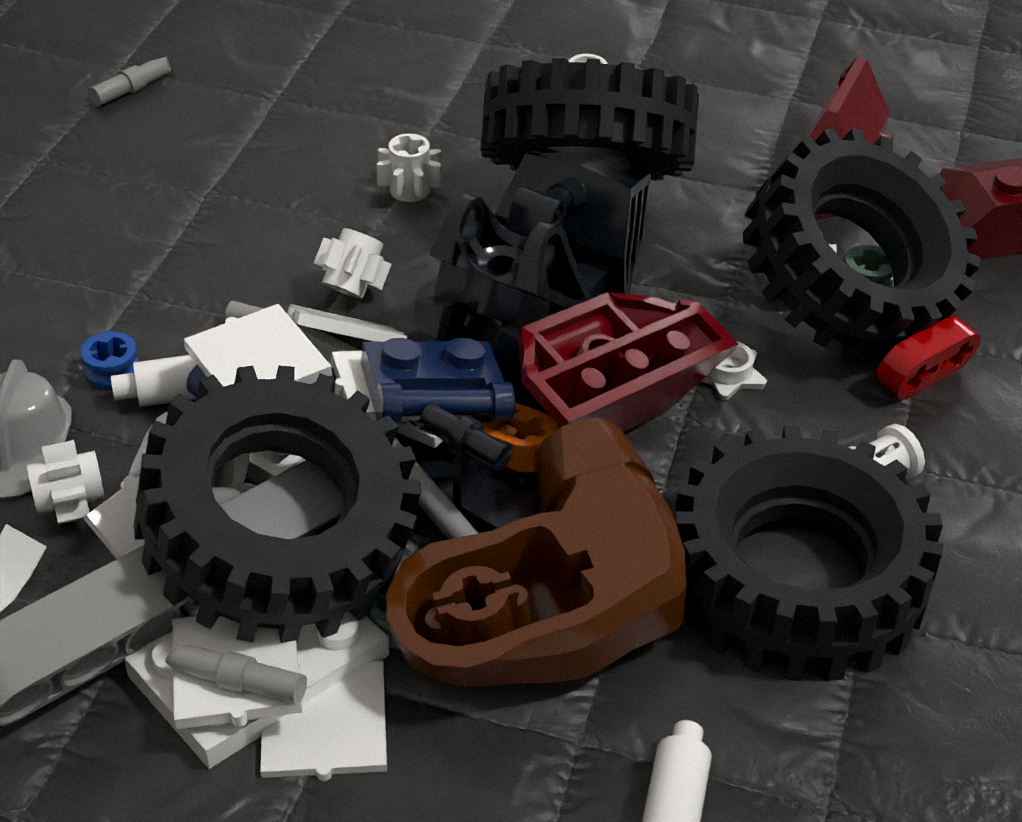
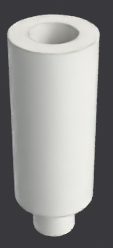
[111,355,197,407]
[642,720,712,822]

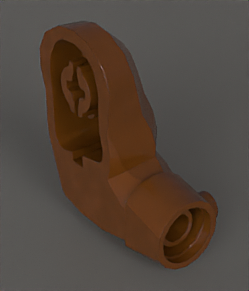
[386,417,686,687]

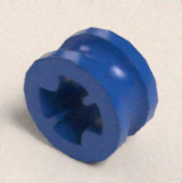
[81,331,139,391]

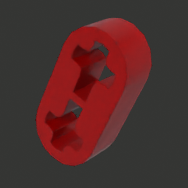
[876,315,981,399]

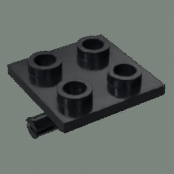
[418,403,543,531]

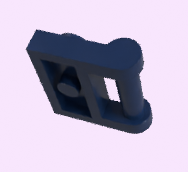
[361,338,515,423]

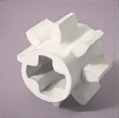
[377,134,442,202]
[314,228,392,299]
[27,440,105,525]

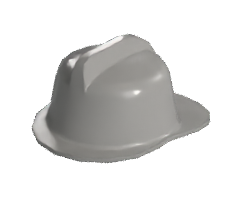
[0,359,72,500]

